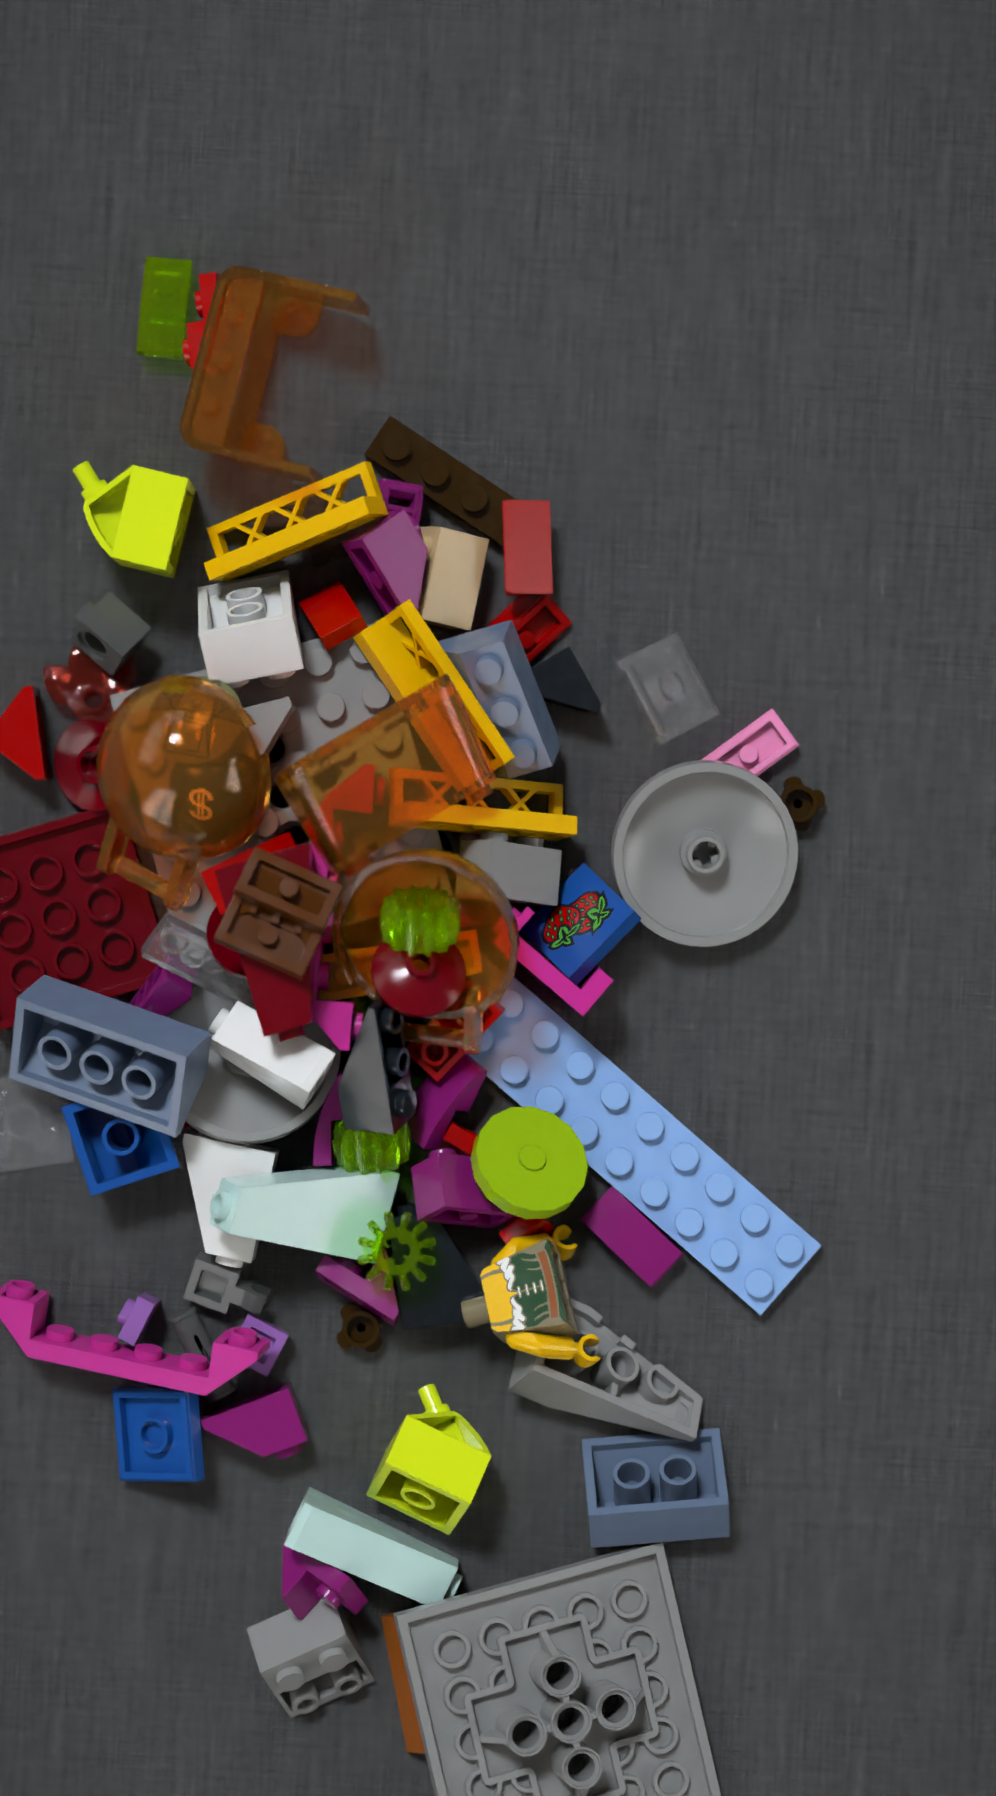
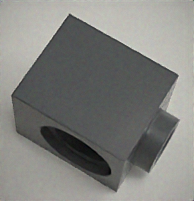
[70,591,152,677]

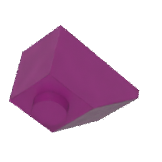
[341,509,428,620]
[411,1149,515,1228]
[200,1382,310,1459]

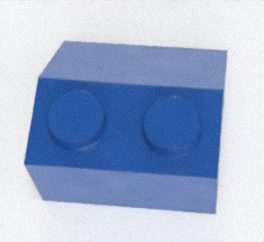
[61,1101,181,1196]

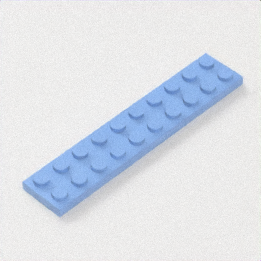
[420,950,821,1315]

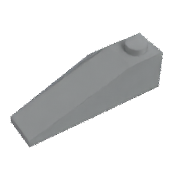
[508,1298,703,1442]

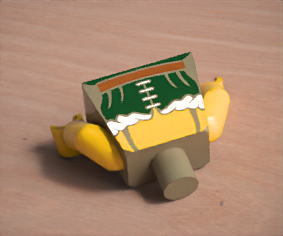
[461,1225,601,1368]

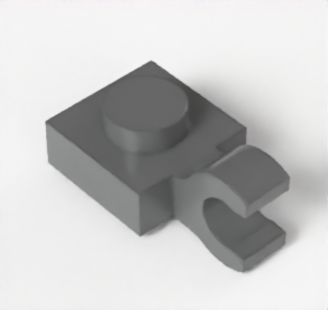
[183,1251,272,1314]

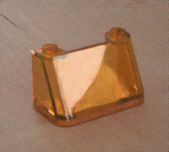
[273,674,496,878]

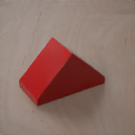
[0,686,51,781]

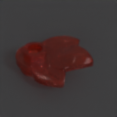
[43,645,136,722]

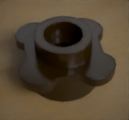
[780,776,825,831]
[337,1303,385,1352]

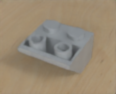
[247,1599,375,1718]

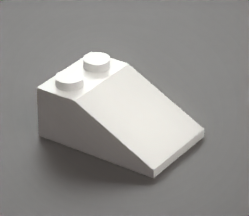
[198,570,304,688]

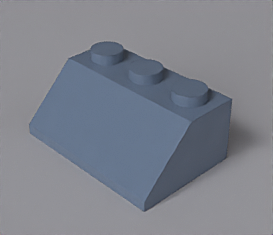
[431,619,561,779]
[581,1428,730,1548]

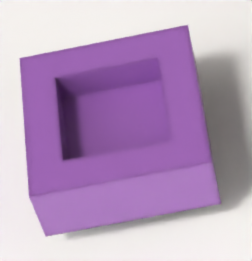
[116,1291,161,1346]
[241,1312,290,1377]

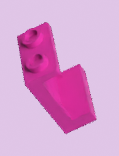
[496,906,614,1016]

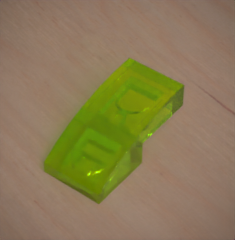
[136,256,193,360]

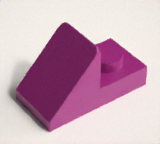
[315,1249,400,1327]
[282,1540,368,1620]

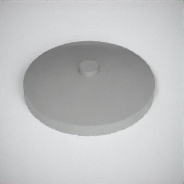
[611,760,798,947]
[166,962,341,1144]

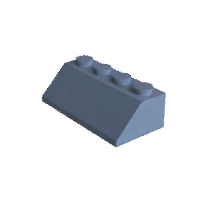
[9,975,212,1138]

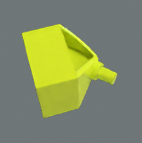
[72,461,196,579]
[366,1384,492,1535]

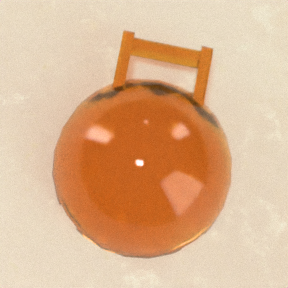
[96,675,272,912]
[331,848,520,1055]

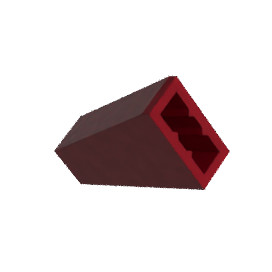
[214,842,314,1043]

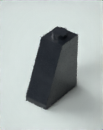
[388,1202,484,1330]

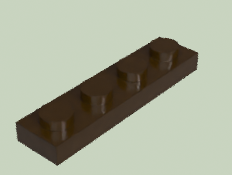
[364,416,517,548]

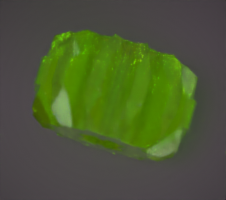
[380,884,460,957]
[332,1120,412,1175]
[357,1212,437,1291]

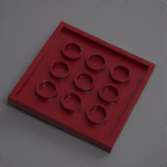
[0,802,166,1030]

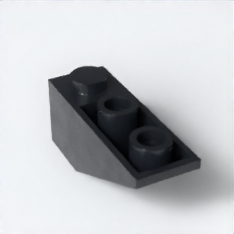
[338,997,417,1135]

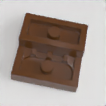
[214,847,343,981]

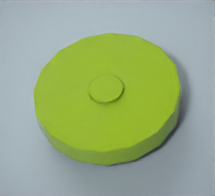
[470,1106,588,1219]

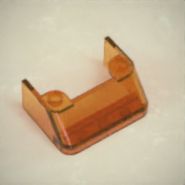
[180,266,370,484]

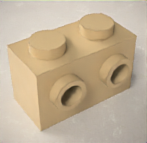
[418,526,489,631]

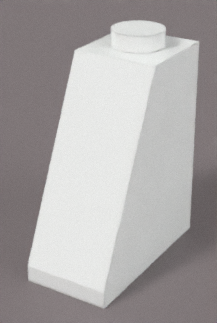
[208,1001,335,1110]
[182,1129,280,1268]

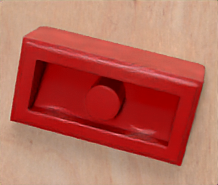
[502,500,553,596]
[486,595,572,664]

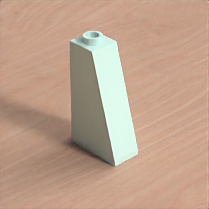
[209,1163,400,1264]
[284,1487,463,1605]

